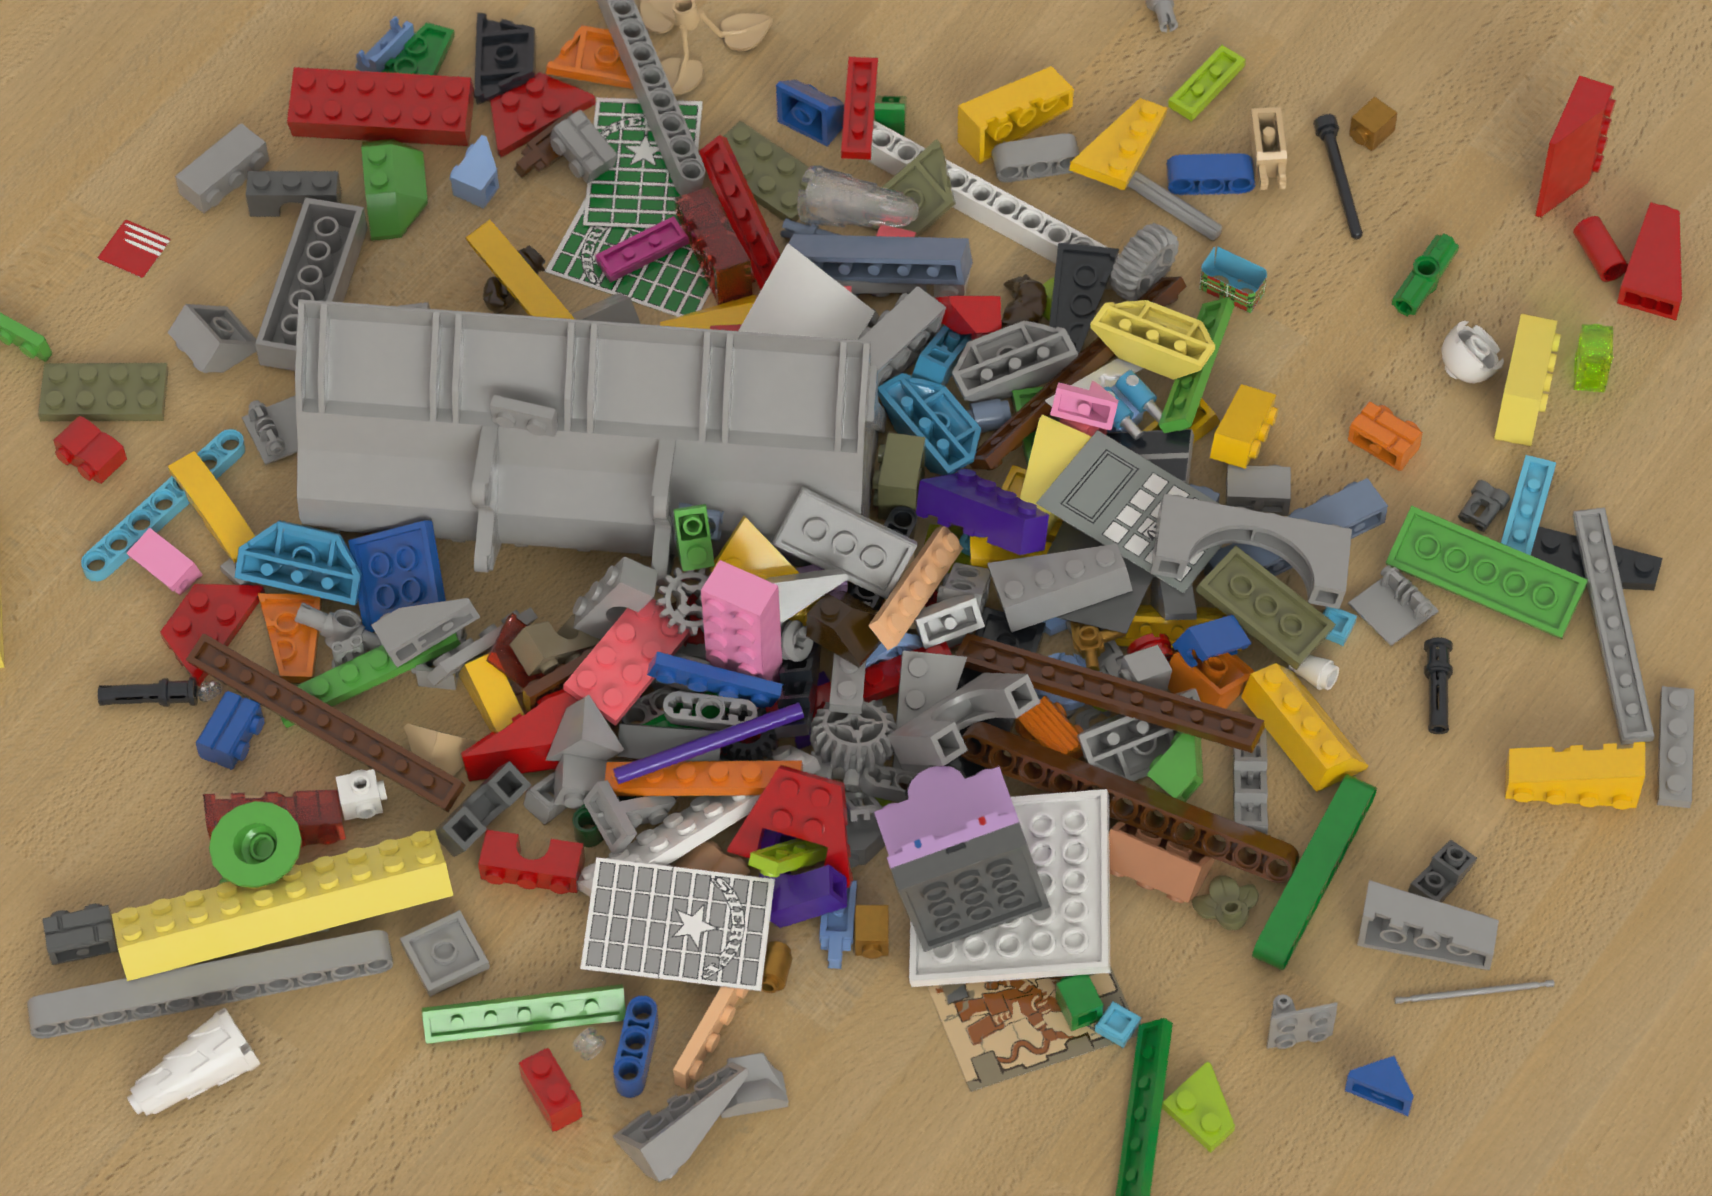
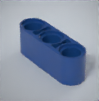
[1166,153,1255,195]
[613,996,659,1098]

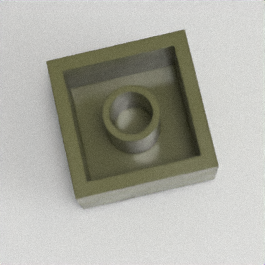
[873,433,925,520]

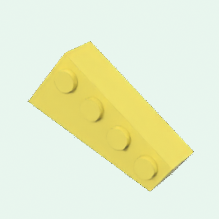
[1494,314,1561,446]

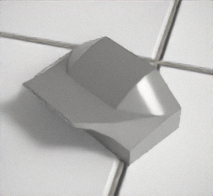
[914,594,985,649]
[721,1053,788,1118]

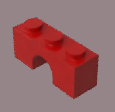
[478,830,585,894]

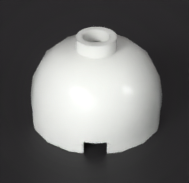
[1441,321,1504,384]

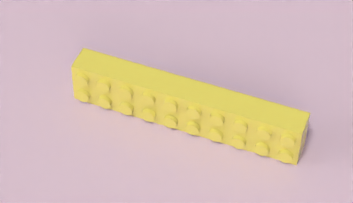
[111,830,453,981]

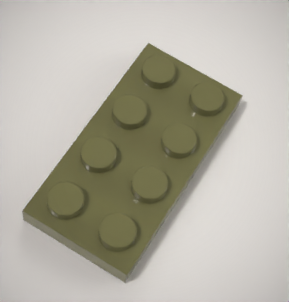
[724,121,831,222]
[38,363,169,421]
[1195,545,1336,670]

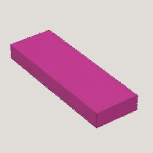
[595,216,689,283]

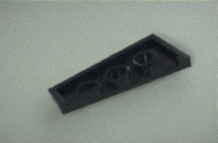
[1049,243,1119,355]
[1531,527,1663,591]

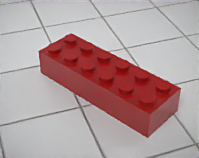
[287,67,474,147]

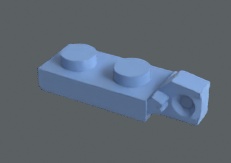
[819,881,857,969]

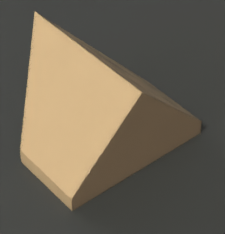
[404,723,478,776]

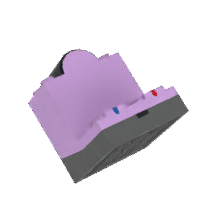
[874,765,1050,952]

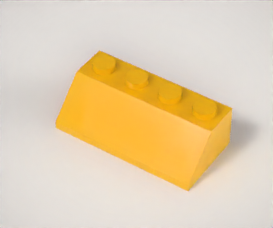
[1241,663,1369,792]

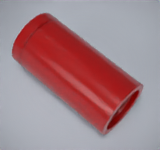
[1573,216,1628,282]

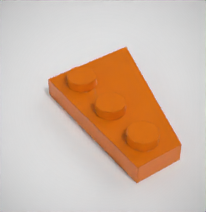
[258,593,323,683]

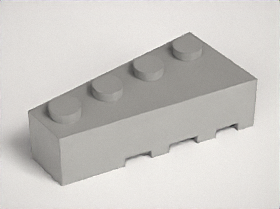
[987,544,1133,632]

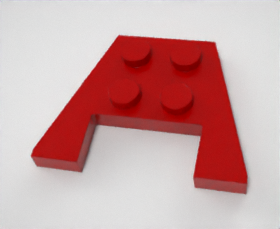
[727,765,853,888]

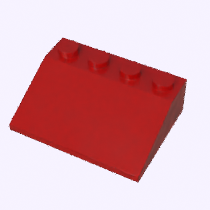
[1535,75,1616,218]

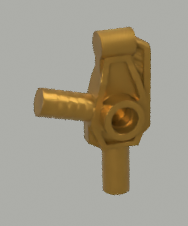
[1070,621,1126,671]

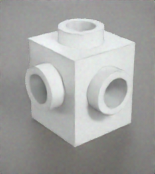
[336,769,387,820]

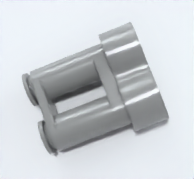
[331,635,367,669]

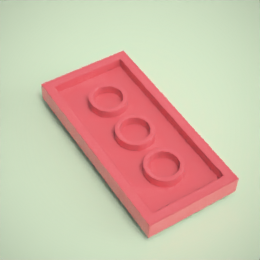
[563,599,691,726]

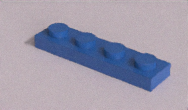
[647,652,782,708]

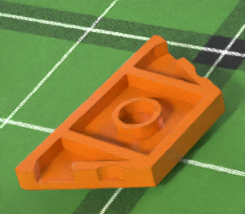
[546,25,633,89]

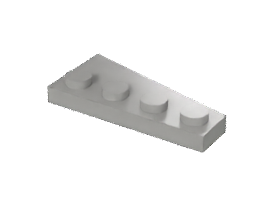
[892,651,967,773]

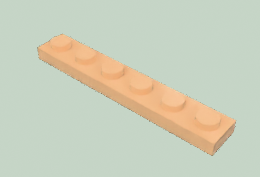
[868,525,963,650]

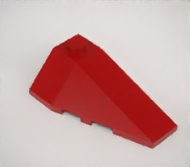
[461,689,579,781]

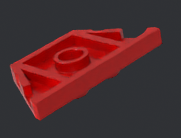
[490,72,596,158]
[160,584,265,687]

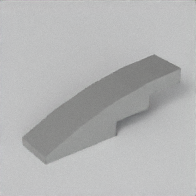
[1233,717,1268,834]

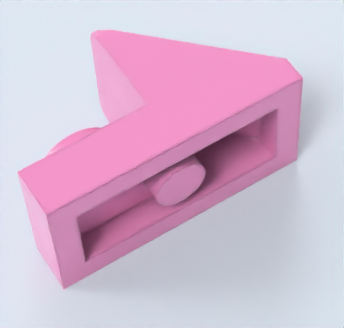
[1050,381,1119,430]

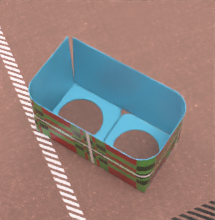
[1199,246,1267,313]

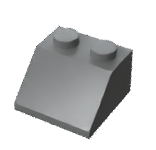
[168,304,257,373]

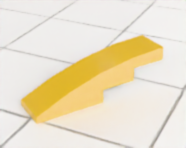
[168,451,255,564]

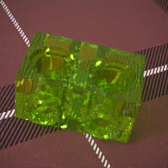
[1574,324,1613,392]

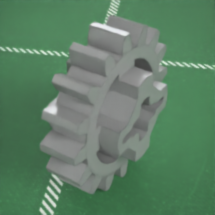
[656,567,709,636]

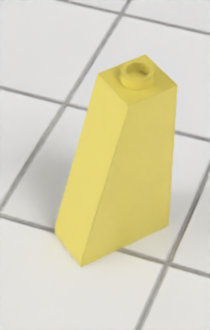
[1020,415,1091,537]

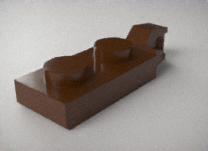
[514,111,573,178]

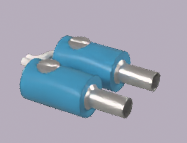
[1099,370,1163,440]

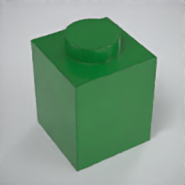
[1055,974,1103,1032]

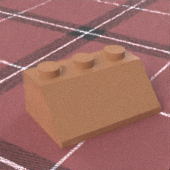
[1109,821,1215,903]

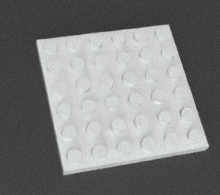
[909,789,1110,987]

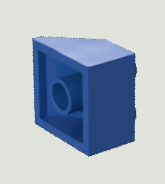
[776,80,845,147]

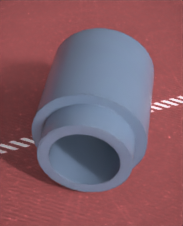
[966,398,1011,433]

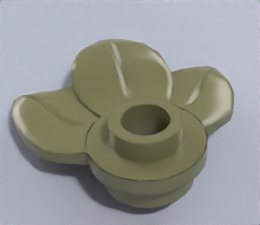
[1192,875,1259,930]

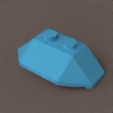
[878,373,981,475]
[234,520,362,605]

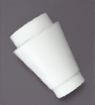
[1289,655,1339,690]

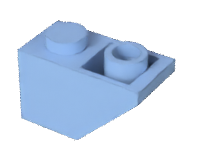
[450,135,499,209]

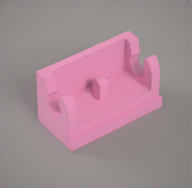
[127,528,203,595]

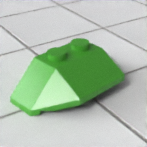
[361,139,428,241]

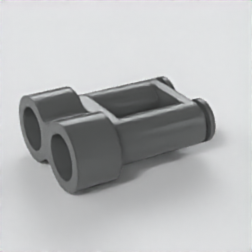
[1458,480,1510,532]

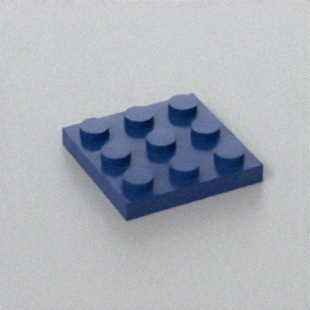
[348,520,446,633]

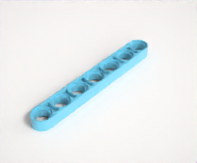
[81,429,246,582]

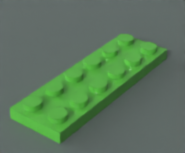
[1385,506,1588,639]

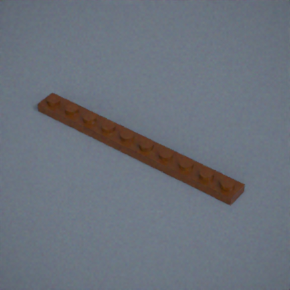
[969,276,1187,471]
[186,633,466,812]
[955,633,1265,753]

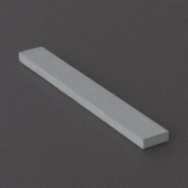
[1572,507,1655,745]

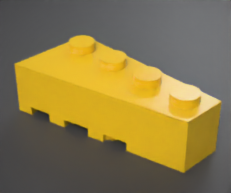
[957,66,1074,165]
[1505,742,1645,810]

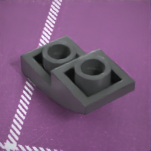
[1408,840,1477,902]

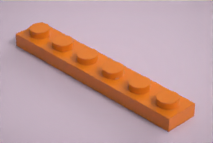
[605,760,803,796]

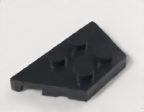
[474,13,536,104]

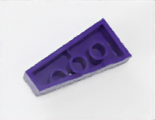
[916,469,1049,555]

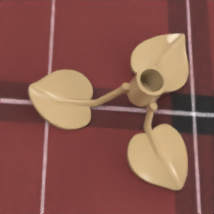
[640,0,772,96]

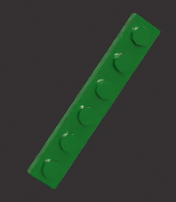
[1116,1018,1173,1196]

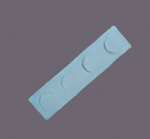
[1501,455,1556,556]

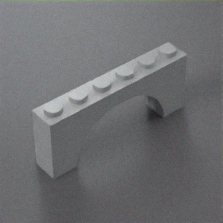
[1150,494,1352,609]

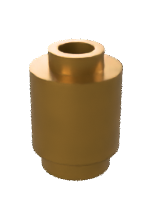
[761,941,793,993]

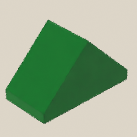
[875,95,907,136]

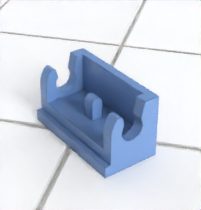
[356,16,414,72]

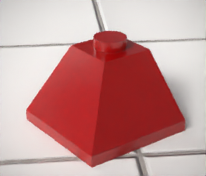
[935,296,1002,340]

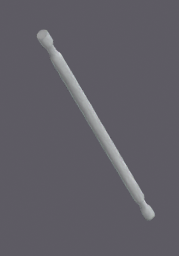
[1394,980,1554,1004]

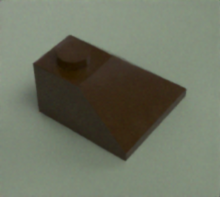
[806,591,882,668]

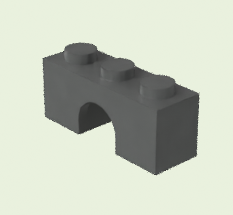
[246,171,342,217]
[435,761,531,857]

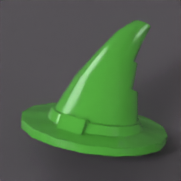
[209,801,302,888]

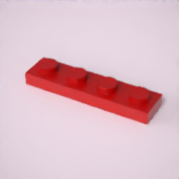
[841,57,878,160]

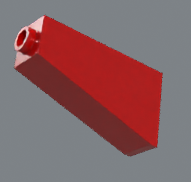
[1617,202,1682,321]

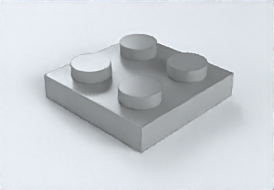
[400,910,490,997]

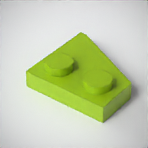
[1162,1061,1235,1153]

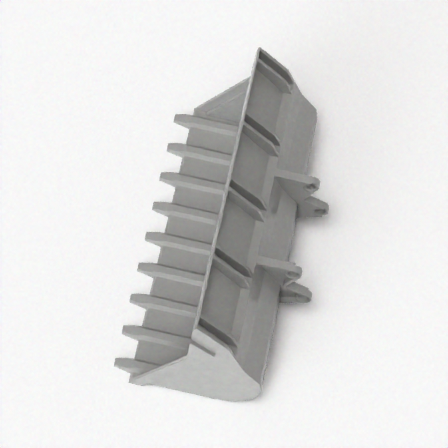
[295,299,887,586]

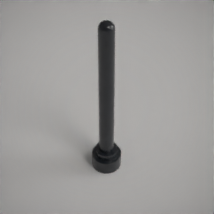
[1313,114,1363,240]

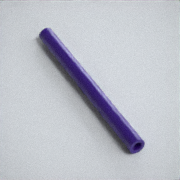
[613,703,804,784]

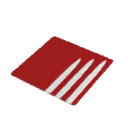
[98,220,171,278]

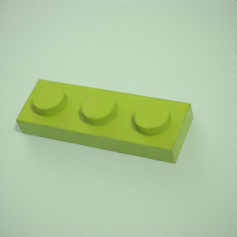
[1168,45,1246,121]
[748,838,828,877]

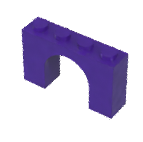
[759,777,847,928]

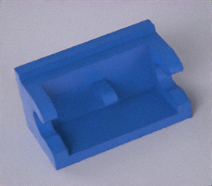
[1172,615,1252,667]

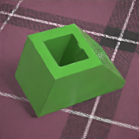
[673,504,715,571]
[1146,732,1203,802]

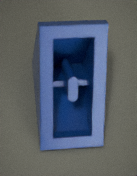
[1345,1056,1414,1116]

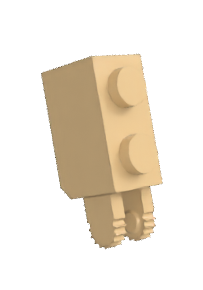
[1249,107,1287,190]

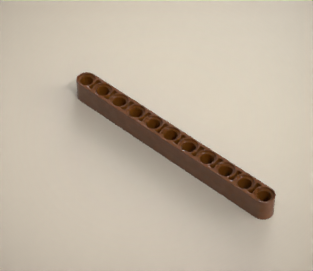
[961,721,1299,883]

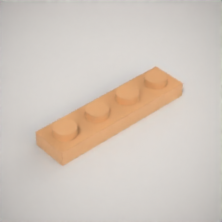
[673,986,749,1090]

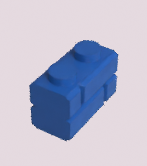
[196,691,265,770]

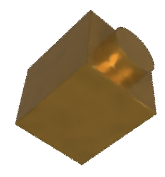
[1349,96,1398,151]
[855,905,889,959]

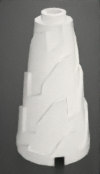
[127,1008,261,1116]

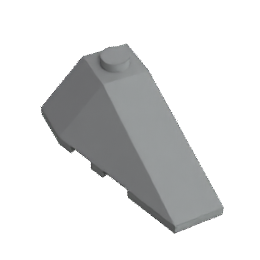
[612,1062,750,1182]

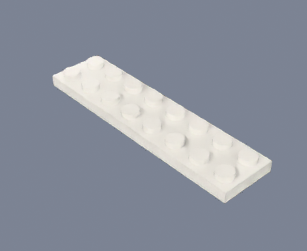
[577,745,821,897]

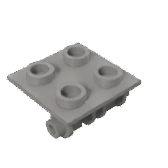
[242,396,298,465]
[1348,565,1439,646]
[1266,995,1338,1049]

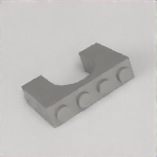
[887,673,1041,766]

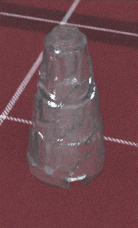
[797,165,919,227]

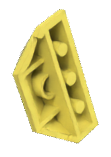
[1090,300,1215,380]

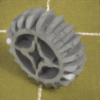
[1110,223,1179,301]
[810,698,898,774]

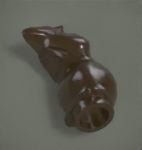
[483,245,545,314]
[1001,274,1047,329]

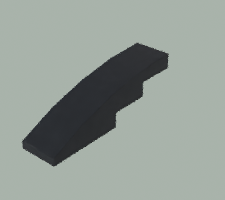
[775,641,821,738]

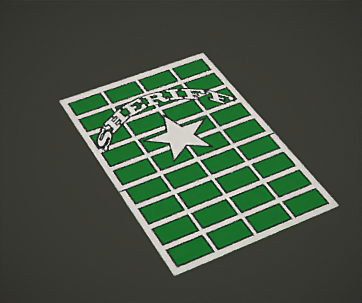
[583,98,703,230]
[545,198,738,317]

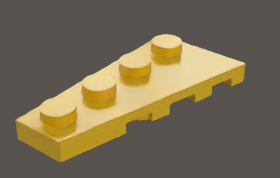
[1069,98,1167,191]
[709,515,822,626]

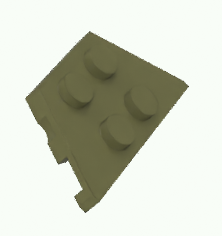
[849,139,956,237]

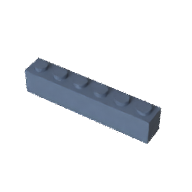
[789,234,973,285]
[1204,478,1388,576]

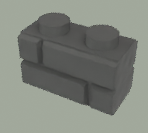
[42,903,118,965]

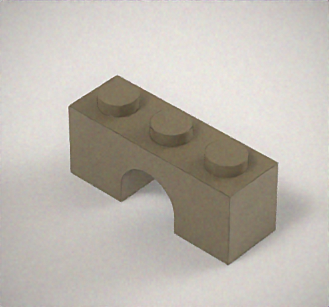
[510,614,600,676]

